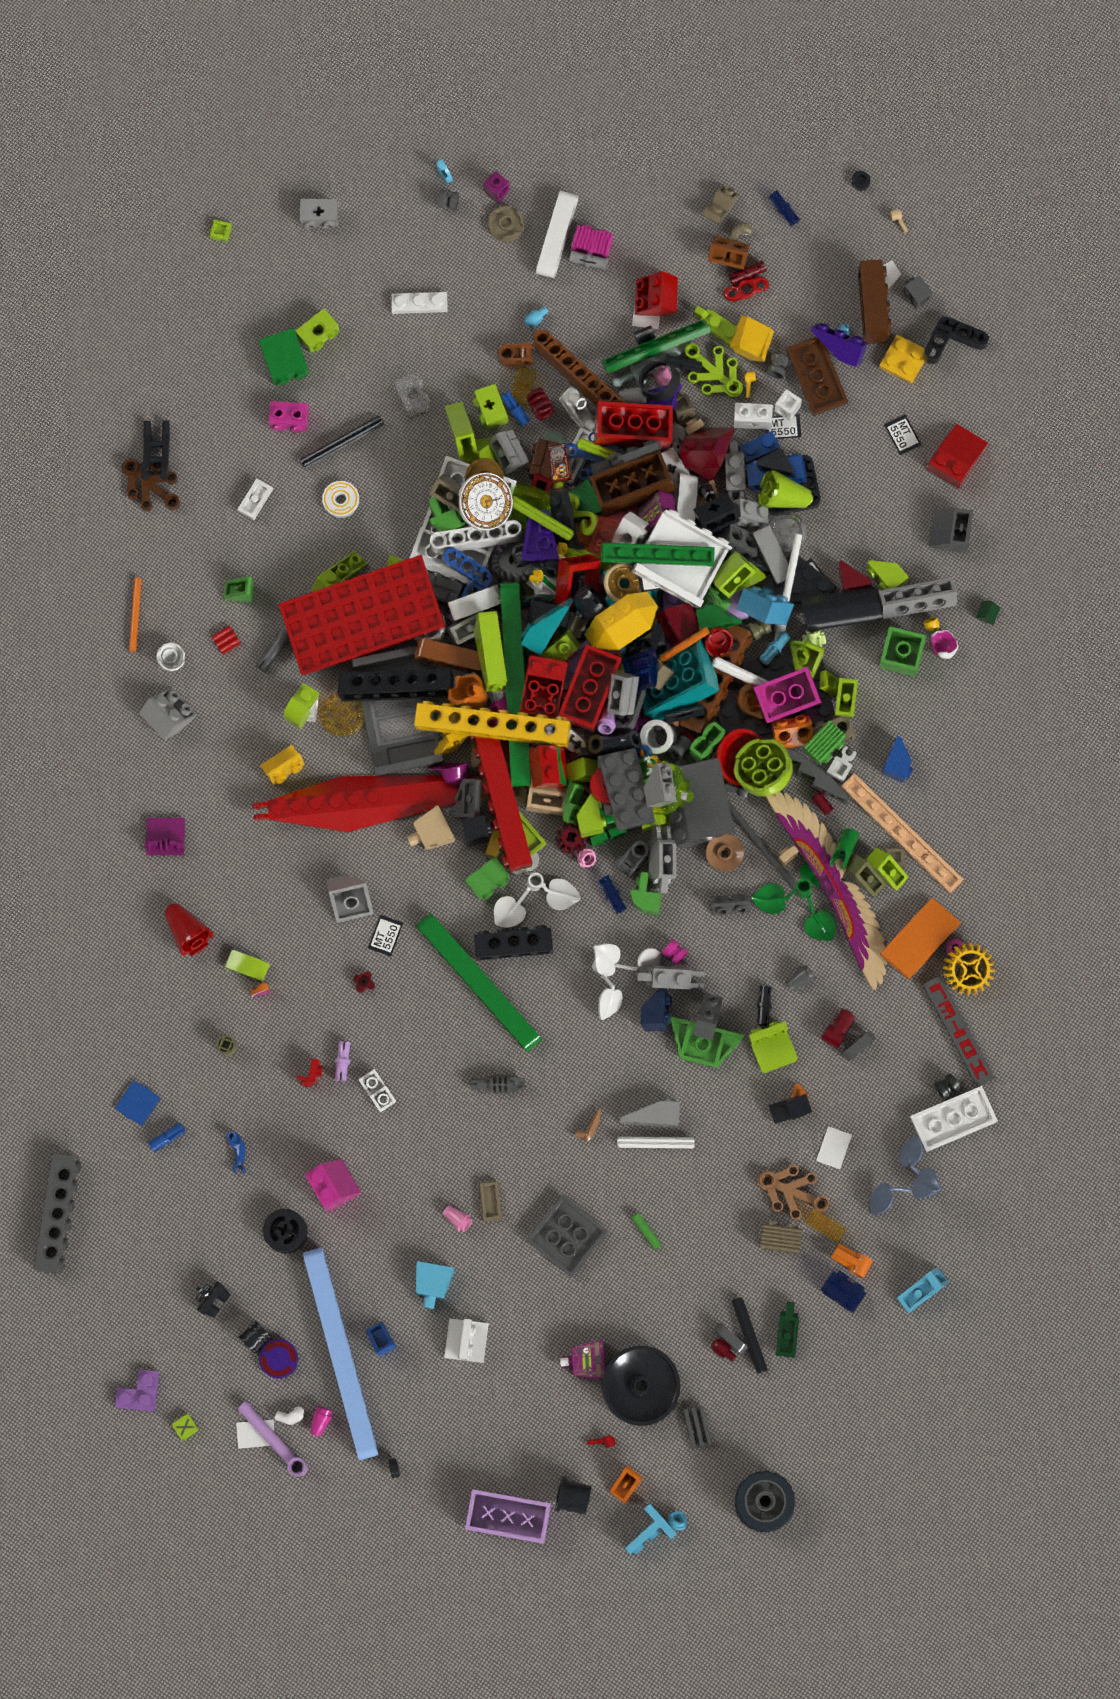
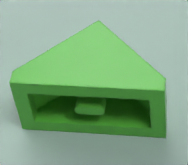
[223,576,255,603]

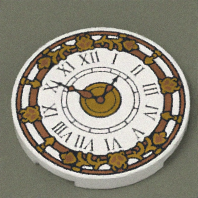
[458,473,513,530]

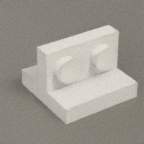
[444,1318,489,1363]

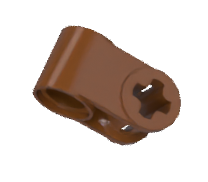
[498,343,534,366]

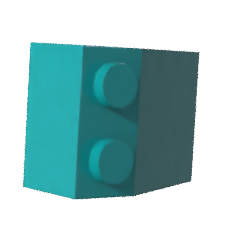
[521,598,574,656]

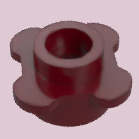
[353,971,375,993]

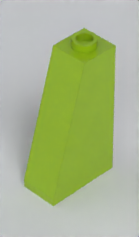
[444,402,479,463]
[473,611,507,692]

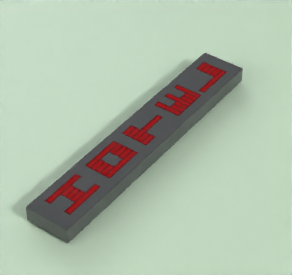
[923,976,995,1088]

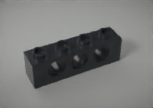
[474,925,553,961]

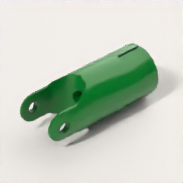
[830,828,859,869]

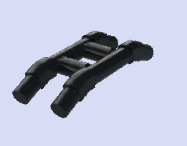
[141,420,170,480]

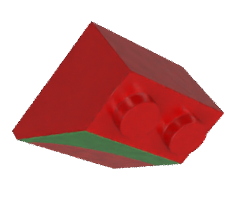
[529,745,568,788]

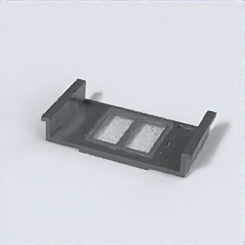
[352,646,444,776]

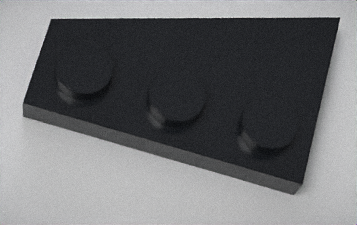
[549,487,584,550]

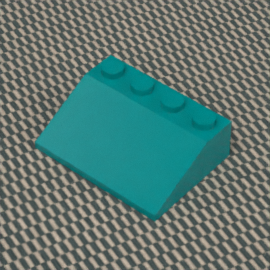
[639,639,719,720]

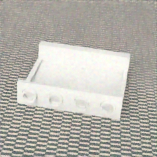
[631,509,732,609]

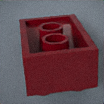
[679,427,735,468]

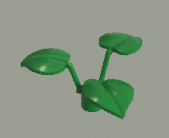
[751,862,836,941]

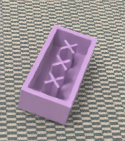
[465,1489,552,1544]

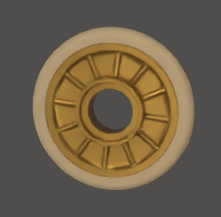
[604,563,641,602]

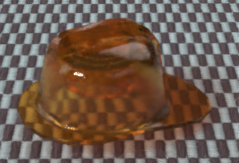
[736,684,765,719]

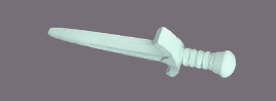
[612,343,688,389]

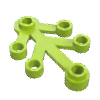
[685,343,743,398]

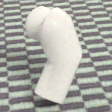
[275,1407,304,1425]

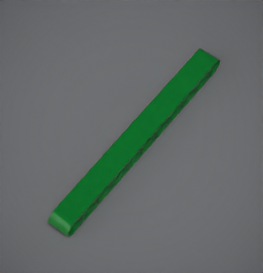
[500,582,531,787]

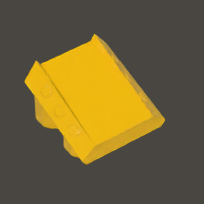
[730,315,774,362]

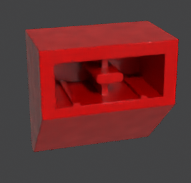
[635,271,678,316]

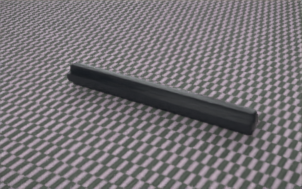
[300,416,384,468]

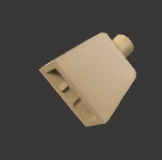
[406,806,455,850]

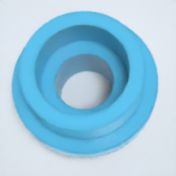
[667,1511,687,1530]

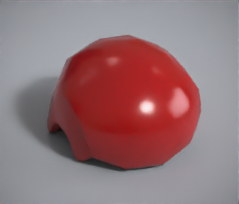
[704,627,733,657]

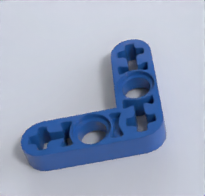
[442,548,492,618]

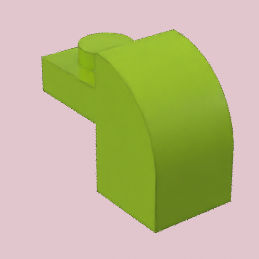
[283,683,320,730]

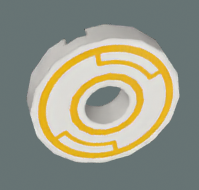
[322,481,360,518]

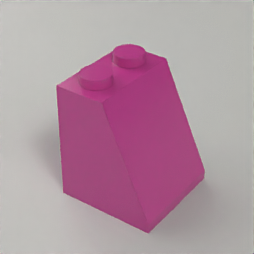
[304,1159,361,1213]

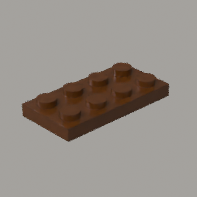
[786,337,848,416]

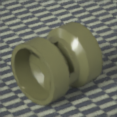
[746,620,772,641]
[216,1035,238,1057]

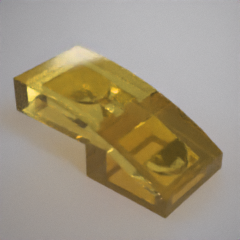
[510,366,537,408]

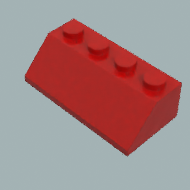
[594,401,673,449]

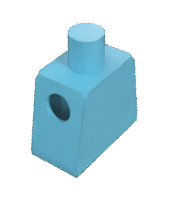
[416,1261,455,1309]

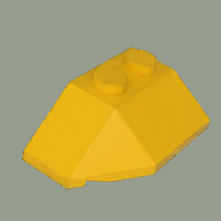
[584,592,658,650]

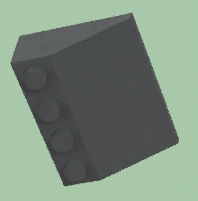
[666,758,735,848]

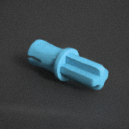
[759,631,791,665]

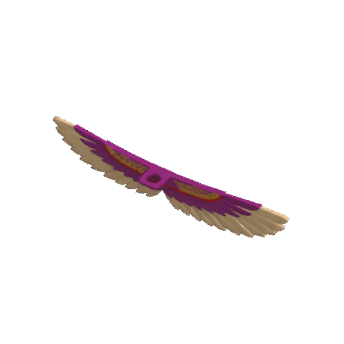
[766,792,888,991]

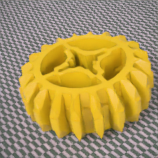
[943,943,995,995]

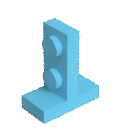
[897,1267,949,1313]
[625,1504,677,1555]

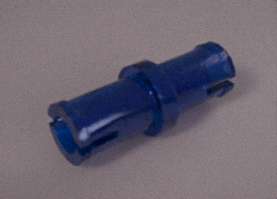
[768,190,800,227]
[598,875,627,914]

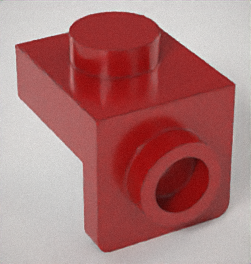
[296,1059,323,1087]

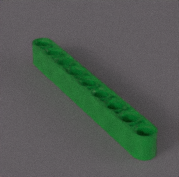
[415,913,542,1052]

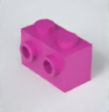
[269,401,309,433]

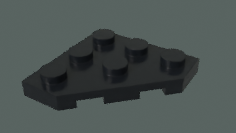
[761,553,836,604]

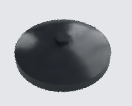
[601,1346,680,1426]

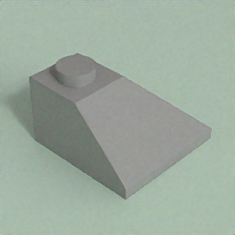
[326,875,374,923]

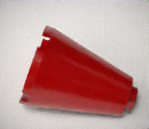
[164,904,213,957]

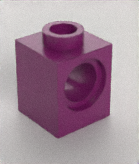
[483,171,510,203]

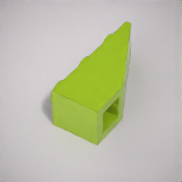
[311,551,368,592]

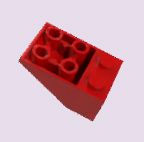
[519,653,568,719]

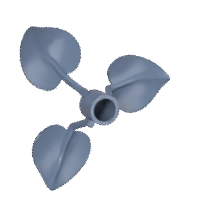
[870,1135,942,1216]

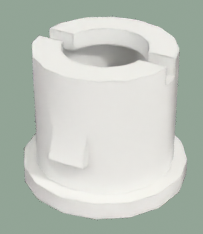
[640,720,677,754]

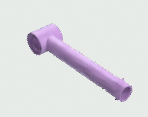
[238,1401,308,1477]

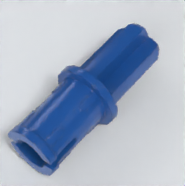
[501,392,530,427]
[148,1123,186,1153]

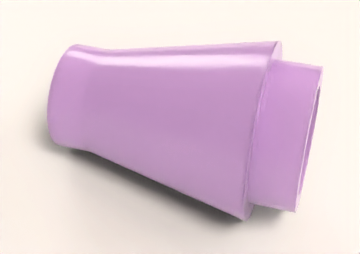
[597,705,616,734]

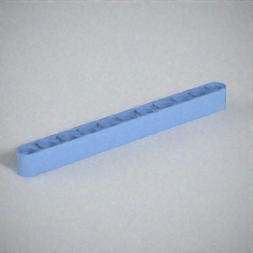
[303,1247,379,1461]

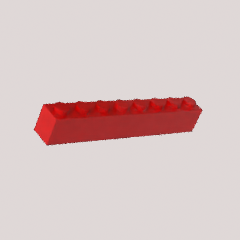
[470,719,533,872]

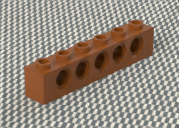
[680,625,752,736]

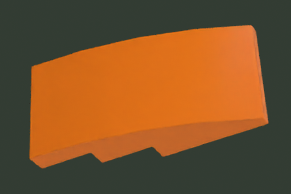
[880,898,961,980]

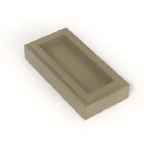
[479,1181,502,1222]

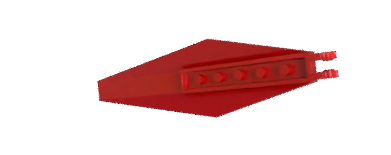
[252,775,489,832]

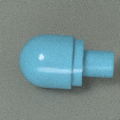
[524,306,549,328]

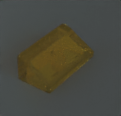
[805,1209,846,1243]

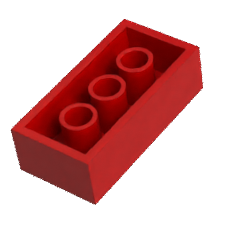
[558,644,622,732]

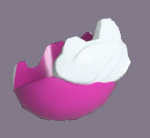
[929,630,959,659]

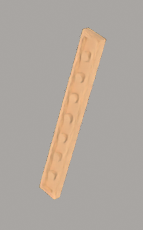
[841,773,964,894]

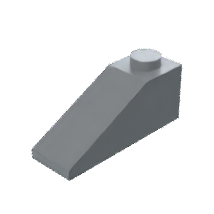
[620,1098,680,1128]

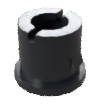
[555,1476,591,1515]

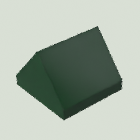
[976,601,1000,625]

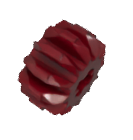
[526,387,554,421]
[555,823,588,856]

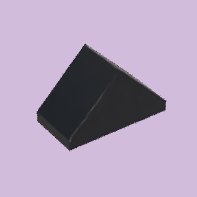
[757,448,796,478]

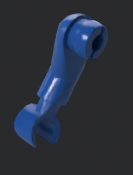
[226,1131,246,1175]

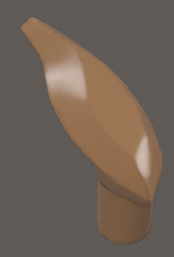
[576,1108,601,1143]

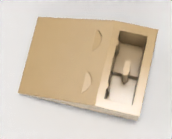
[526,759,568,816]

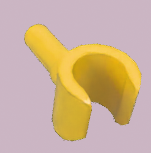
[745,371,756,398]

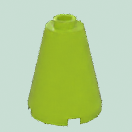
[758,470,813,508]

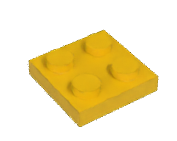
[879,334,925,384]

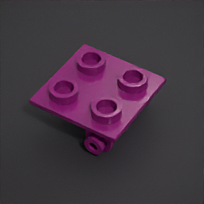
[145,818,185,856]

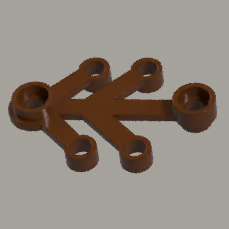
[122,459,180,512]

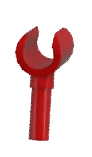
[587,1436,616,1448]

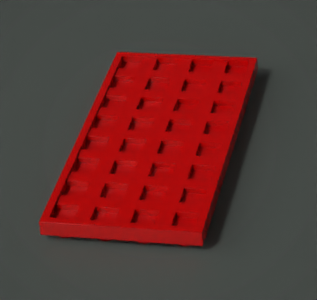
[278,555,446,676]

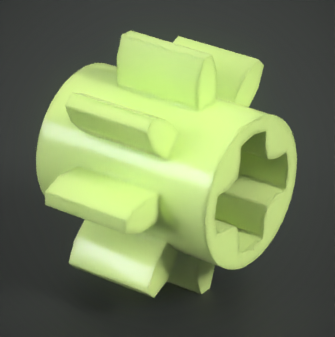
[802,630,826,647]

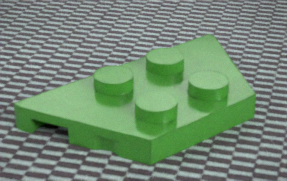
[671,1017,744,1069]

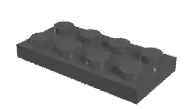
[597,748,655,831]

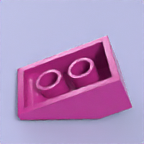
[753,667,822,723]

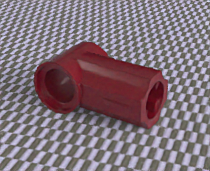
[821,1008,856,1049]

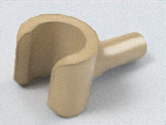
[890,209,908,234]

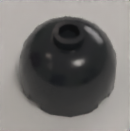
[574,583,609,621]

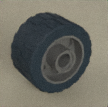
[734,1471,796,1533]

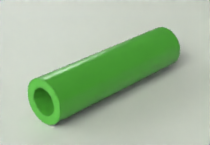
[631,1213,662,1250]

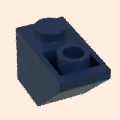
[640,988,672,1031]

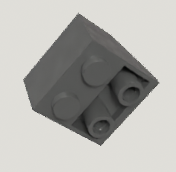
[929,508,974,553]

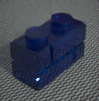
[820,1270,866,1314]

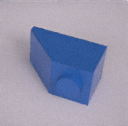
[882,735,913,783]

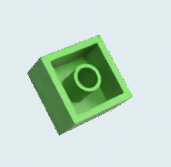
[879,626,926,677]

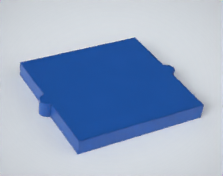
[115,1080,161,1126]

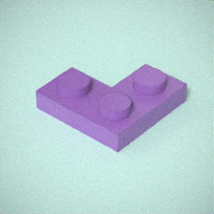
[115,1370,159,1412]

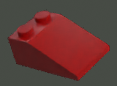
[927,424,988,489]

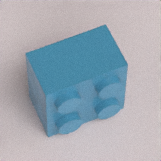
[736,586,794,625]

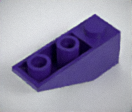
[810,323,868,367]

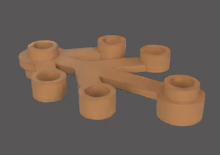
[758,1165,830,1221]

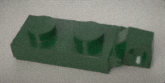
[775,1302,799,1358]

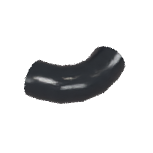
[588,730,641,755]

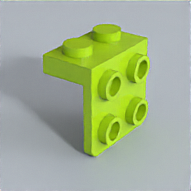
[748,1020,798,1073]

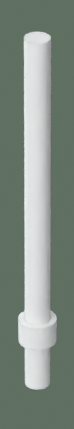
[774,534,802,640]

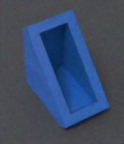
[365,1321,397,1357]

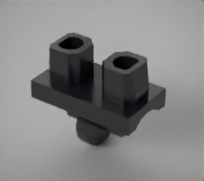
[196,1281,231,1318]

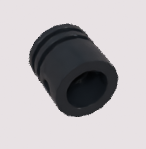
[238,1320,272,1354]

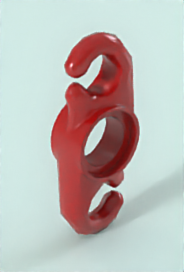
[724,277,769,302]

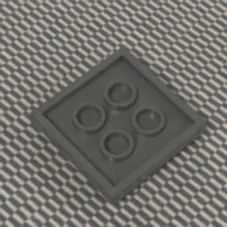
[526,1195,609,1278]

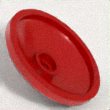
[716,729,763,786]

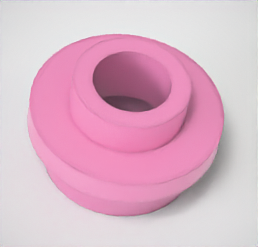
[577,848,596,867]

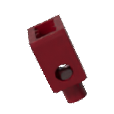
[655,603,700,647]

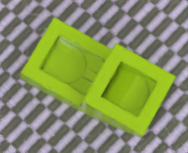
[225,950,270,982]

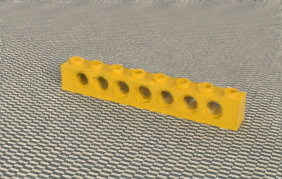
[414,701,571,748]

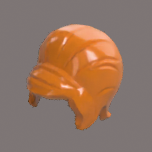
[448,674,488,710]

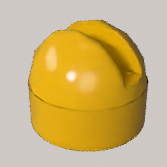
[923,617,940,633]

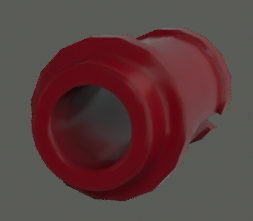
[811,791,835,816]

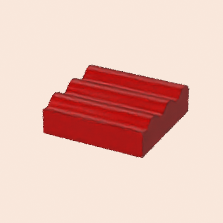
[212,626,241,655]

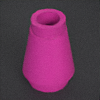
[310,1406,333,1437]

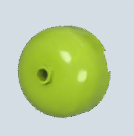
[733,739,793,797]

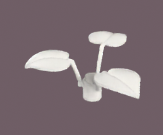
[493,853,581,928]
[592,943,661,1020]

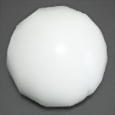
[156,642,185,671]

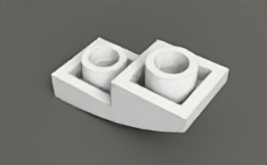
[358,1069,396,1113]

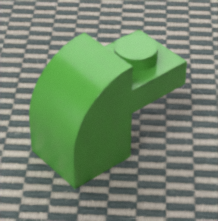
[429,497,468,531]
[631,872,661,916]

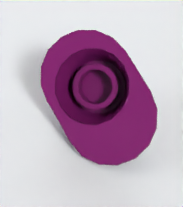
[428,762,471,785]

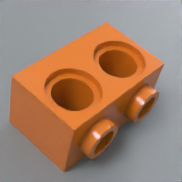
[771,715,814,749]

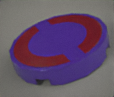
[259,1339,299,1379]

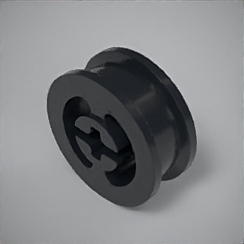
[263,1209,308,1254]

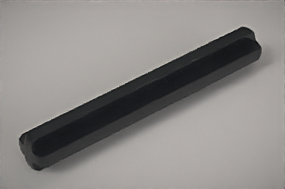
[732,1297,768,1374]

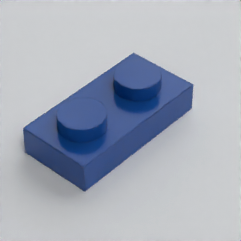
[738,431,780,465]

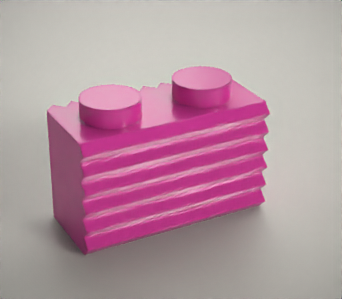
[571,225,613,258]

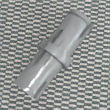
[569,250,608,270]

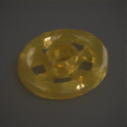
[320,693,365,737]

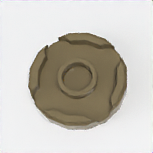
[488,205,525,242]

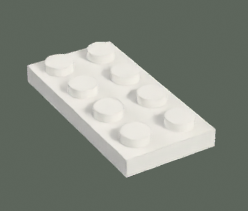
[910,1086,998,1152]

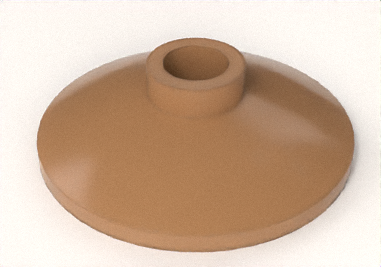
[706,834,744,872]

